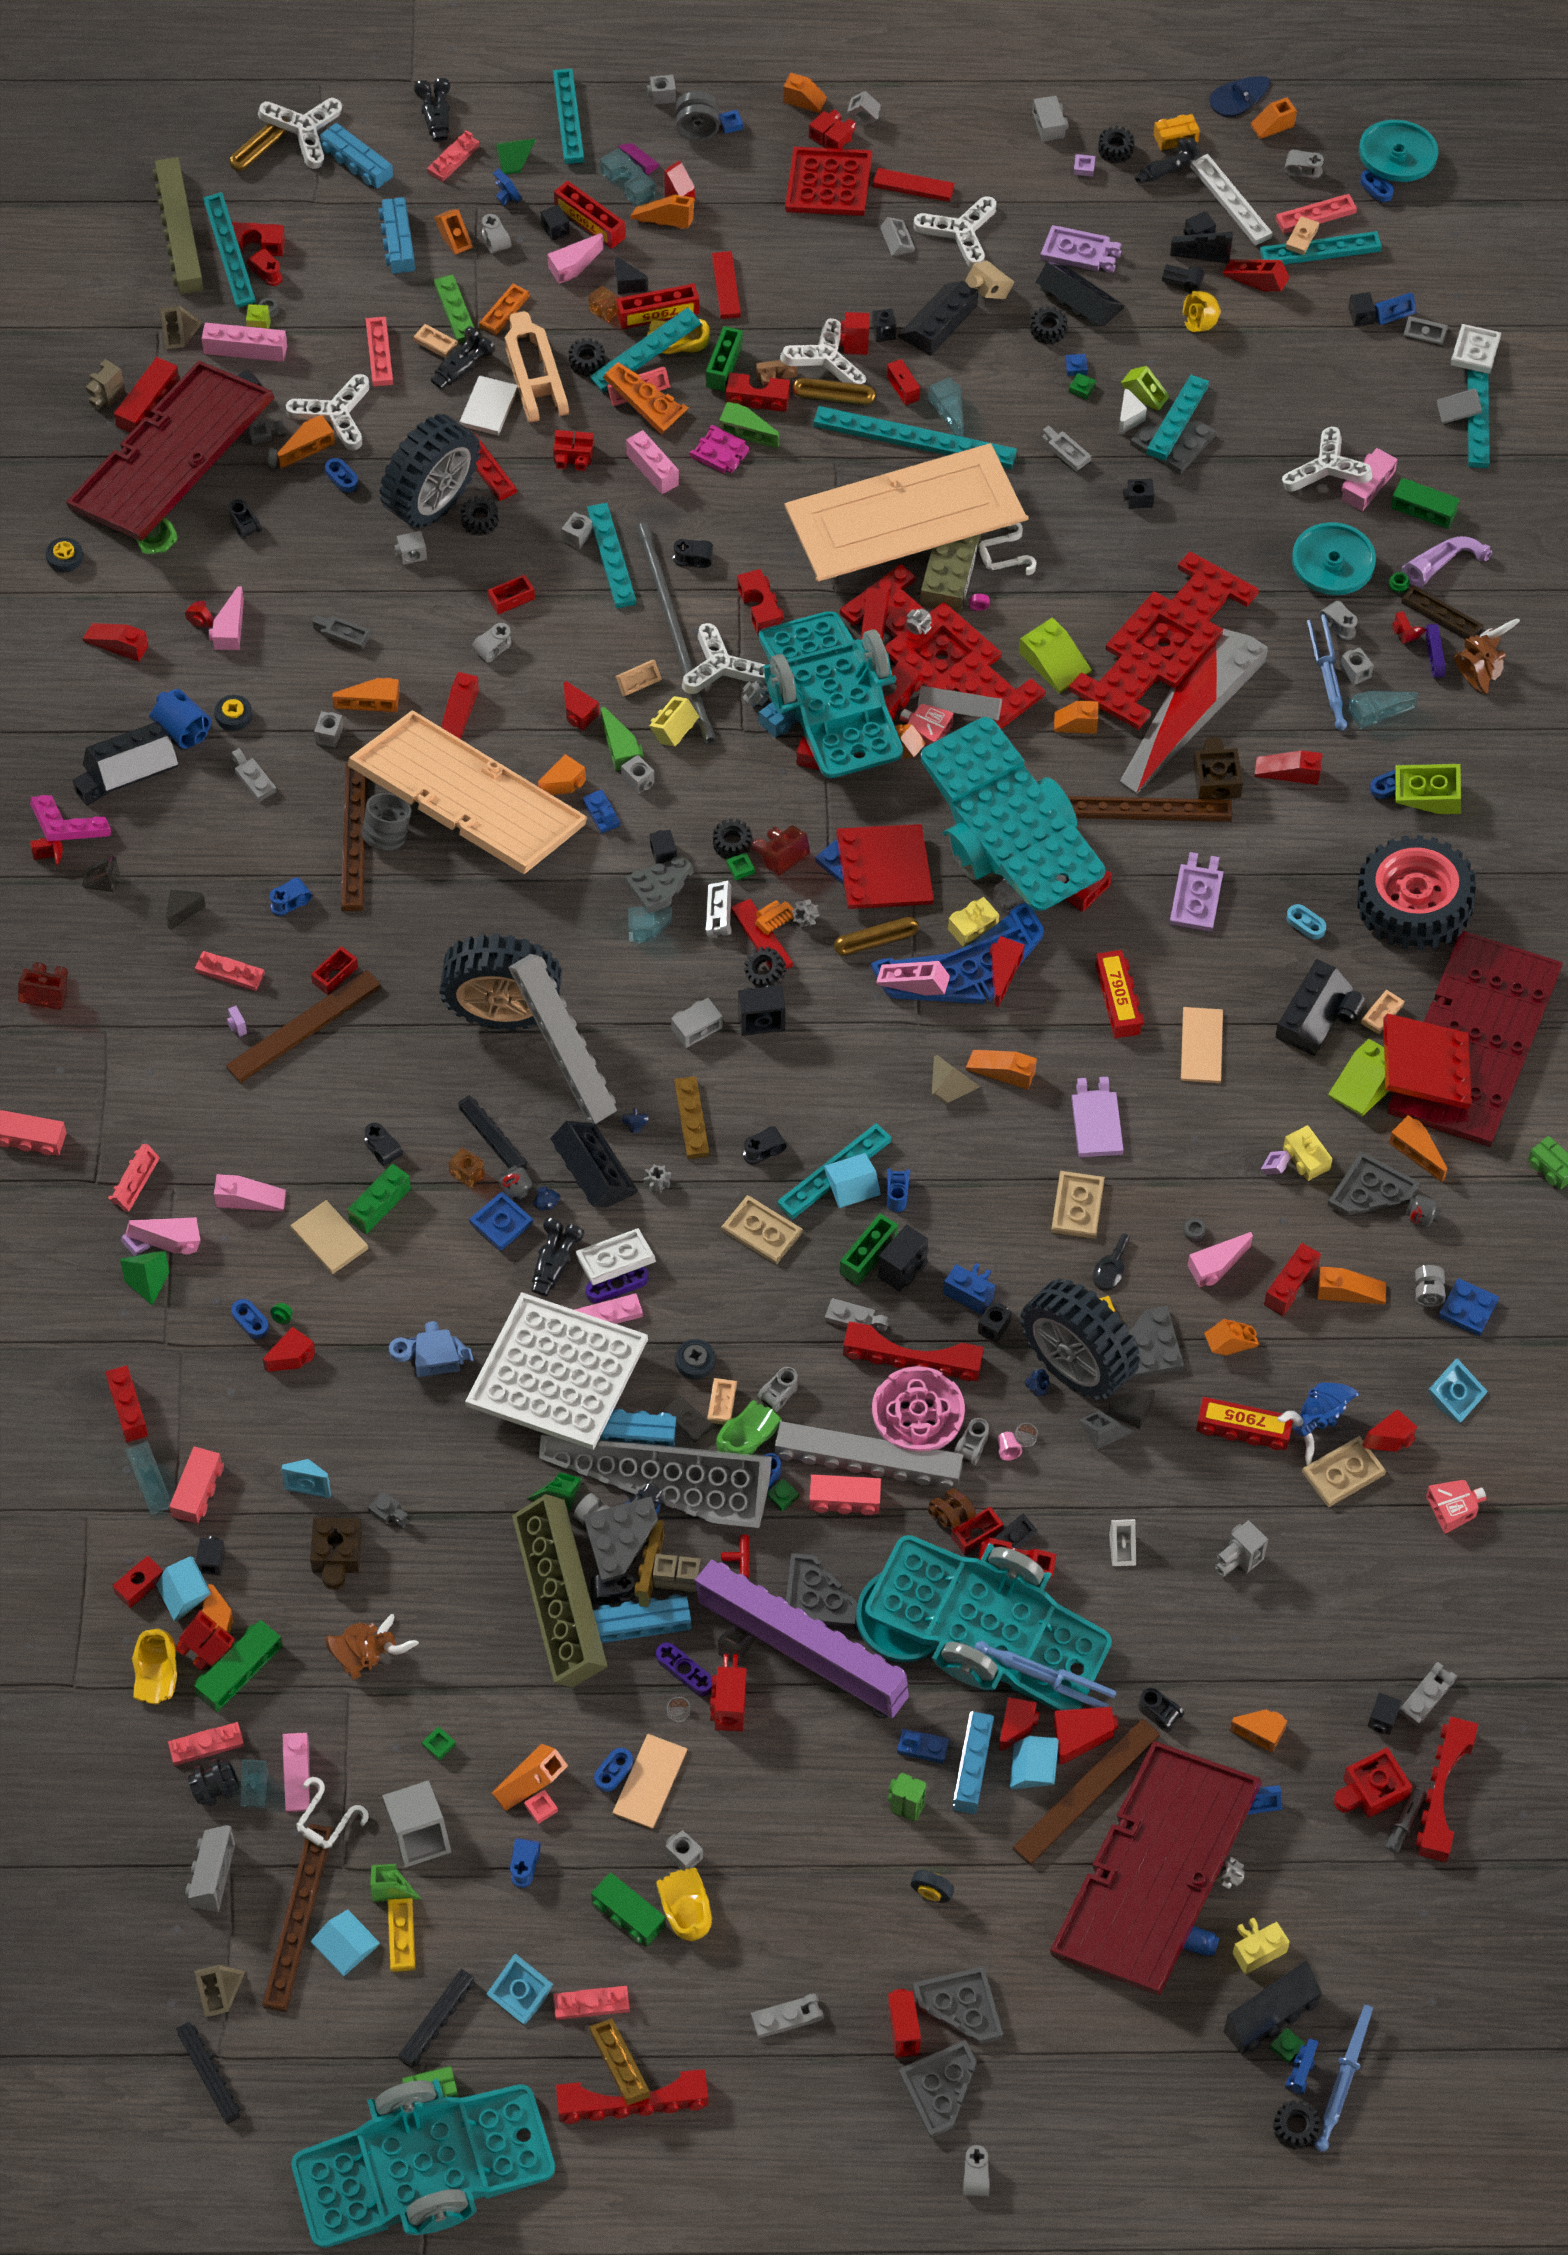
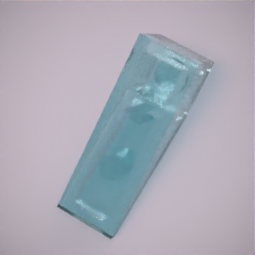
[928,377,964,437]
[1348,691,1418,729]
[124,1441,171,1515]

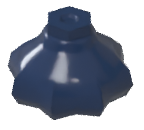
[622,1108,649,1133]
[533,1186,561,1211]
[1025,1369,1050,1397]

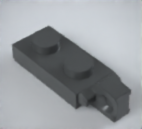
[312,615,371,650]

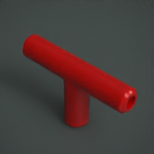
[721,1534,749,1578]

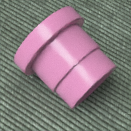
[997,1432,1022,1461]

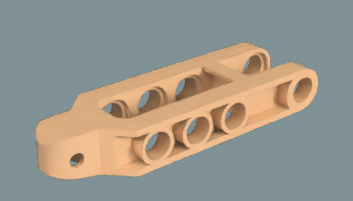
[505,311,569,423]

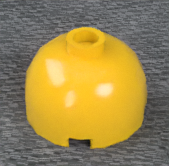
[1183,291,1221,332]

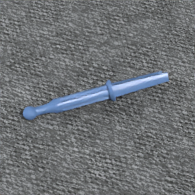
[1307,615,1347,731]
[974,1641,1116,1708]
[1314,2005,1373,2152]

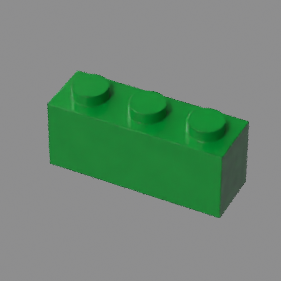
[706,326,743,392]
[1391,478,1460,529]
[348,1163,411,1235]
[840,1213,898,1286]
[591,1872,666,1947]

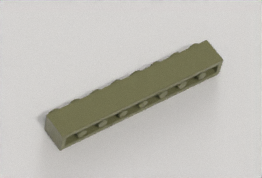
[152,157,203,294]

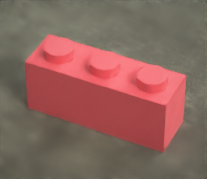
[0,1110,67,1156]
[169,1446,224,1524]
[809,1475,881,1515]

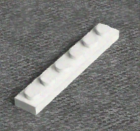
[1190,154,1272,246]

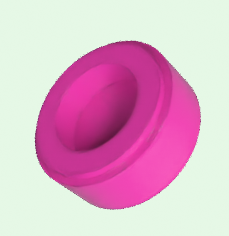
[969,594,990,611]

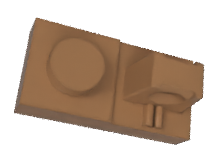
[756,360,798,387]

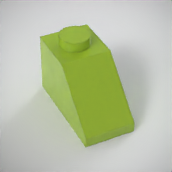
[1121,366,1170,410]

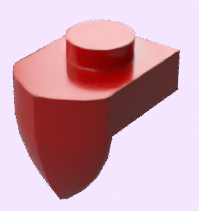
[185,601,214,628]
[1392,611,1427,644]
[30,838,63,866]

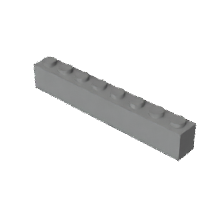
[508,954,617,1124]
[775,1421,963,1489]

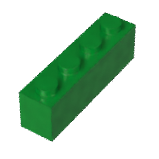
[194,1620,283,1712]

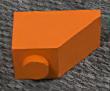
[783,73,827,113]
[434,209,473,255]
[1054,701,1098,734]
[538,754,586,795]
[1230,1709,1288,1753]

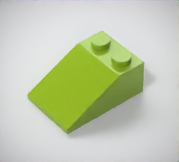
[1019,617,1092,694]
[1396,764,1461,814]
[1328,1039,1389,1117]

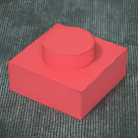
[524,1790,558,1824]

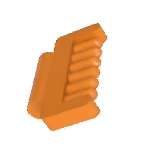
[755,900,794,935]

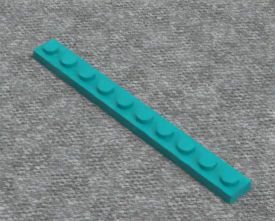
[813,406,1017,469]

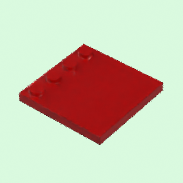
[785,147,872,216]
[836,824,934,909]
[1383,1013,1472,1109]

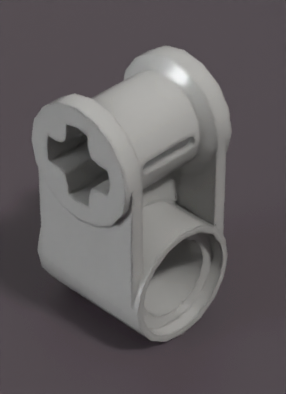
[1284,150,1324,179]
[482,214,511,253]
[1319,601,1357,641]
[472,623,512,662]
[757,1367,798,1412]
[954,1418,989,1465]
[963,2145,989,2196]

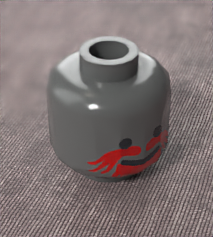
[499,1165,532,1200]
[1406,1195,1441,1227]

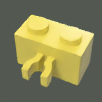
[649,696,699,747]
[948,897,999,947]
[1283,1125,1332,1181]
[1232,1918,1290,1975]

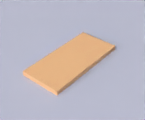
[1181,1007,1223,1083]
[612,1734,688,1830]

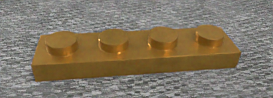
[674,1076,709,1159]
[635,1520,665,1607]
[589,2019,650,2105]

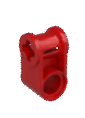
[247,248,283,286]

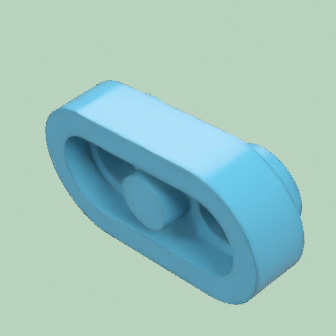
[1286,904,1326,939]

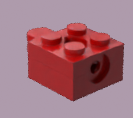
[710,1654,746,1731]
[1334,1747,1413,1819]

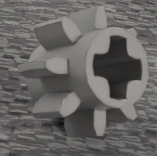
[906,609,932,635]
[743,680,769,707]
[791,899,820,927]
[644,1164,671,1193]
[1215,1856,1245,1889]

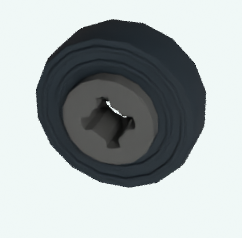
[675,1339,716,1380]

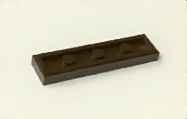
[1401,585,1484,639]

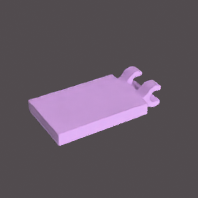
[1041,225,1121,273]
[1169,852,1223,932]
[1071,1077,1124,1158]

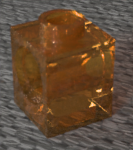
[588,285,620,322]
[448,1147,485,1187]

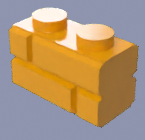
[1154,114,1200,151]

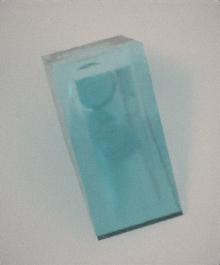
[628,907,672,943]

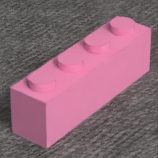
[202,323,287,362]

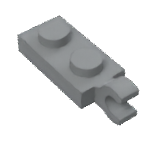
[1041,426,1091,472]
[232,748,277,802]
[825,1298,888,1332]

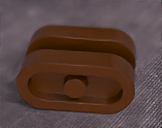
[928,1488,976,1530]

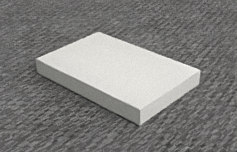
[1450,324,1501,374]
[460,376,518,436]
[576,1228,656,1285]

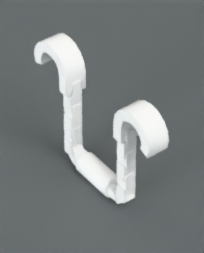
[978,523,1036,575]
[296,1777,369,1849]

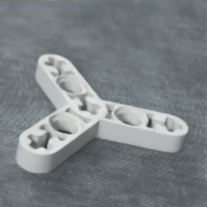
[258,98,342,169]
[914,196,996,268]
[780,319,866,385]
[286,374,369,451]
[1282,427,1373,492]
[682,623,766,694]

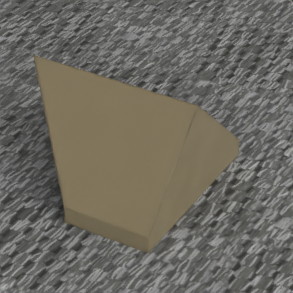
[160,306,203,349]
[932,1055,980,1104]
[194,1965,246,2017]

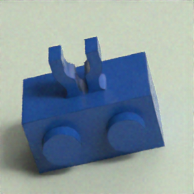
[943,1263,995,1315]

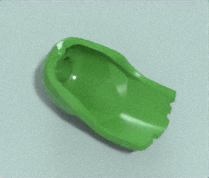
[136,517,178,555]
[716,1400,782,1455]

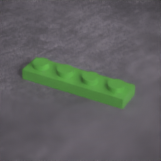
[434,275,474,344]

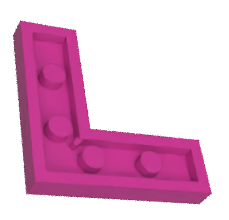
[30,795,111,841]

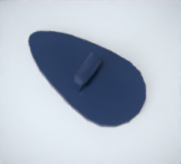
[1210,76,1270,117]

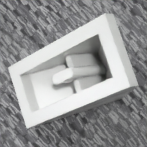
[1119,389,1147,434]
[1109,1519,1136,1566]

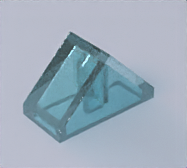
[240,1759,269,1808]

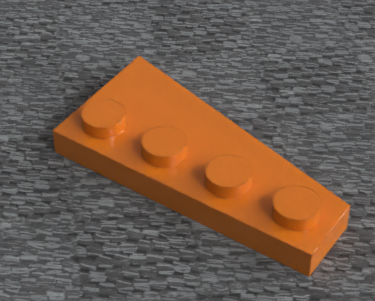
[603,362,689,435]

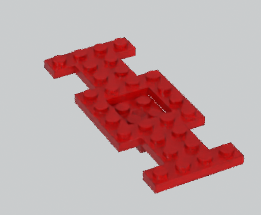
[1069,551,1259,730]
[840,564,1046,729]

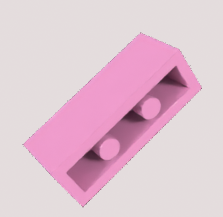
[626,430,679,495]
[1341,448,1398,512]

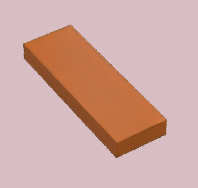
[479,284,530,336]

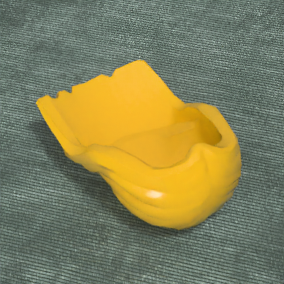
[647,319,710,354]
[132,1629,177,1705]
[656,1868,712,1942]

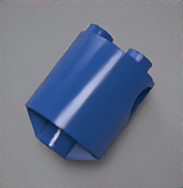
[149,689,212,749]

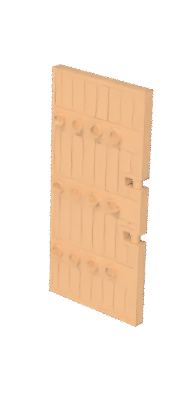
[348,710,587,874]

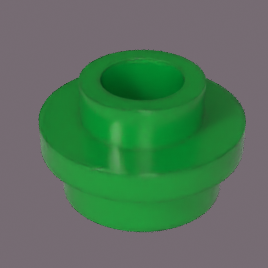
[1389,572,1410,592]
[270,1303,293,1324]

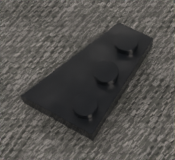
[1170,231,1234,264]

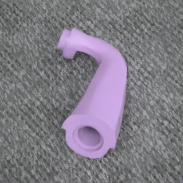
[1401,536,1492,588]

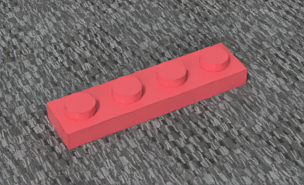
[1275,194,1357,234]
[366,317,393,387]

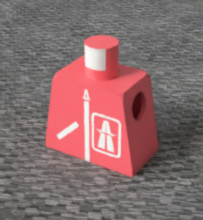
[899,704,954,748]
[1426,1480,1486,1534]

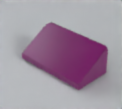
[618,143,660,177]

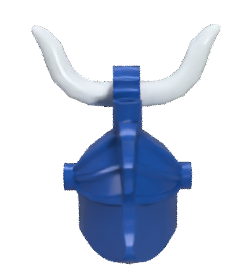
[1277,1383,1359,1465]

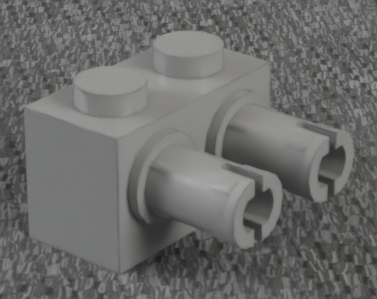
[1215,1520,1268,1577]

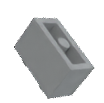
[1032,96,1068,142]
[671,998,723,1048]

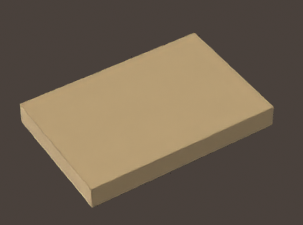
[1051,1171,1105,1239]
[721,1195,803,1265]
[290,1200,368,1275]
[1302,1436,1386,1508]

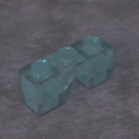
[600,148,656,207]

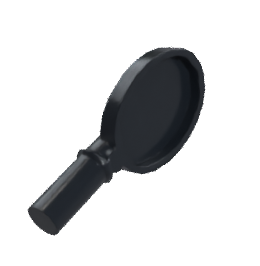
[1093,1233,1130,1291]

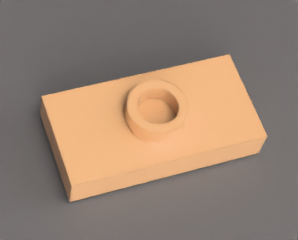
[1285,216,1319,255]
[413,324,458,358]
[615,660,662,696]
[1361,990,1404,1034]
[707,1378,737,1425]

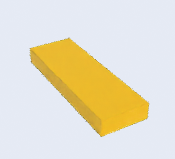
[388,1898,416,1972]

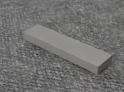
[917,686,1002,720]

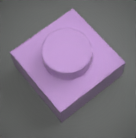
[1073,154,1095,176]
[227,1006,247,1037]
[1261,1151,1291,1175]
[121,1234,152,1256]

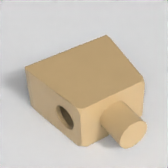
[965,261,1014,299]

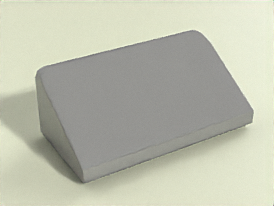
[880,217,915,256]
[1403,316,1448,345]
[1437,389,1482,424]

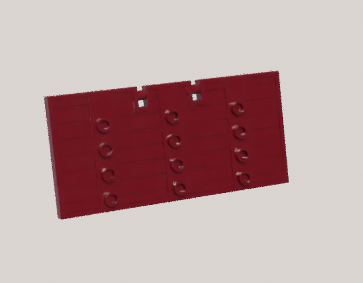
[66,360,275,541]
[1387,931,1563,1147]
[1050,1741,1262,1996]

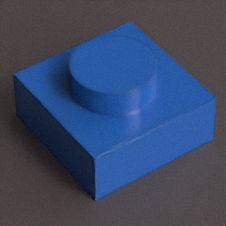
[719,110,743,134]
[1065,354,1088,376]

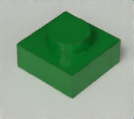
[1069,373,1096,399]
[726,853,755,881]
[766,1478,799,1512]
[422,1726,456,1761]
[1270,2027,1306,2064]

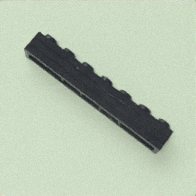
[458,1095,527,1170]
[399,1969,475,2068]
[176,2021,241,2124]

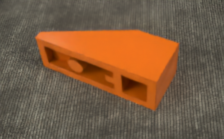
[277,415,335,469]
[332,678,400,712]
[966,1050,1037,1090]
[1389,1115,1447,1182]
[1317,1267,1386,1304]

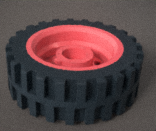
[1357,835,1476,950]

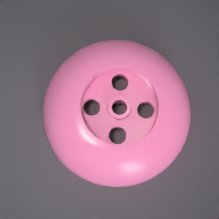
[872,1367,965,1452]

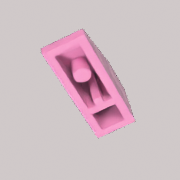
[547,233,604,284]
[209,586,244,650]
[876,961,950,995]
[214,1174,286,1212]
[126,1217,200,1254]
[1188,1232,1253,1288]
[283,1733,310,1813]

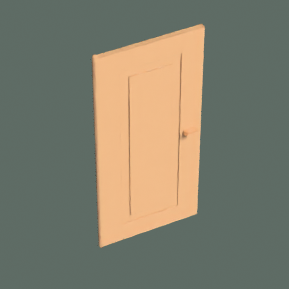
[784,443,1029,582]

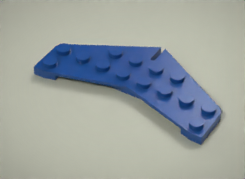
[871,902,1044,1004]

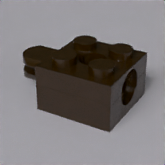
[1193,737,1243,799]
[310,1518,362,1590]

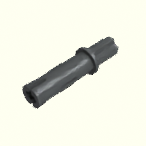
[1386,1787,1427,1853]

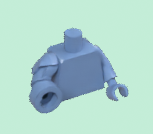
[389,1321,473,1377]

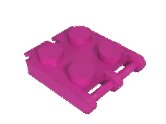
[689,425,749,474]

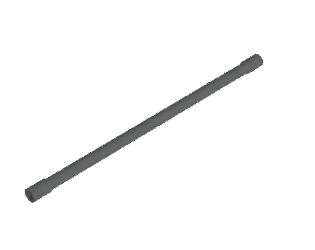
[637,522,716,745]

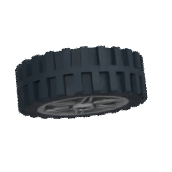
[379,414,481,528]
[1020,1279,1140,1400]

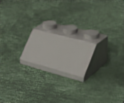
[185,1825,235,1912]

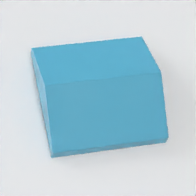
[824,1153,881,1208]
[1428,1358,1488,1423]
[281,1459,331,1498]
[156,1556,211,1622]
[1010,1736,1059,1789]
[311,1910,380,1977]
[487,1954,553,2024]

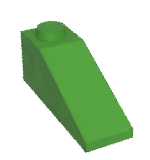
[719,402,779,449]
[601,707,643,771]

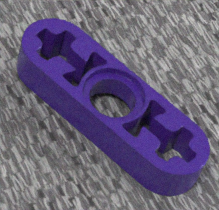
[1425,624,1445,678]
[586,1266,648,1303]
[656,1643,712,1696]

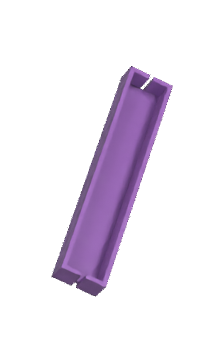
[695,1559,909,1719]

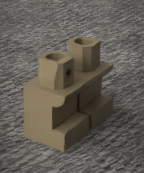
[85,359,126,410]
[653,1554,701,1593]

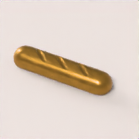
[229,117,289,171]
[793,378,876,405]
[834,917,919,956]

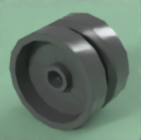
[676,91,719,141]

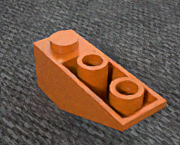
[631,195,694,229]
[491,1744,568,1811]

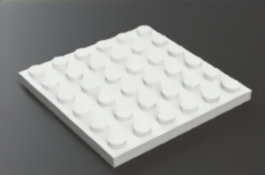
[465,1292,648,1450]

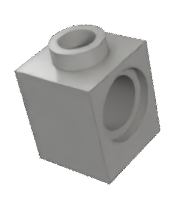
[647,75,676,105]
[847,91,881,126]
[561,512,593,550]
[394,531,427,565]
[1340,647,1374,686]
[314,711,343,748]
[621,755,654,794]
[665,1830,703,1871]

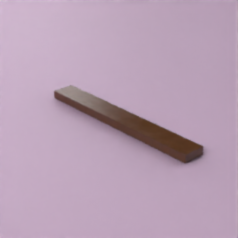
[341,763,367,911]
[1067,796,1232,822]
[226,970,381,1083]
[1013,1718,1160,1866]
[262,1823,333,2012]

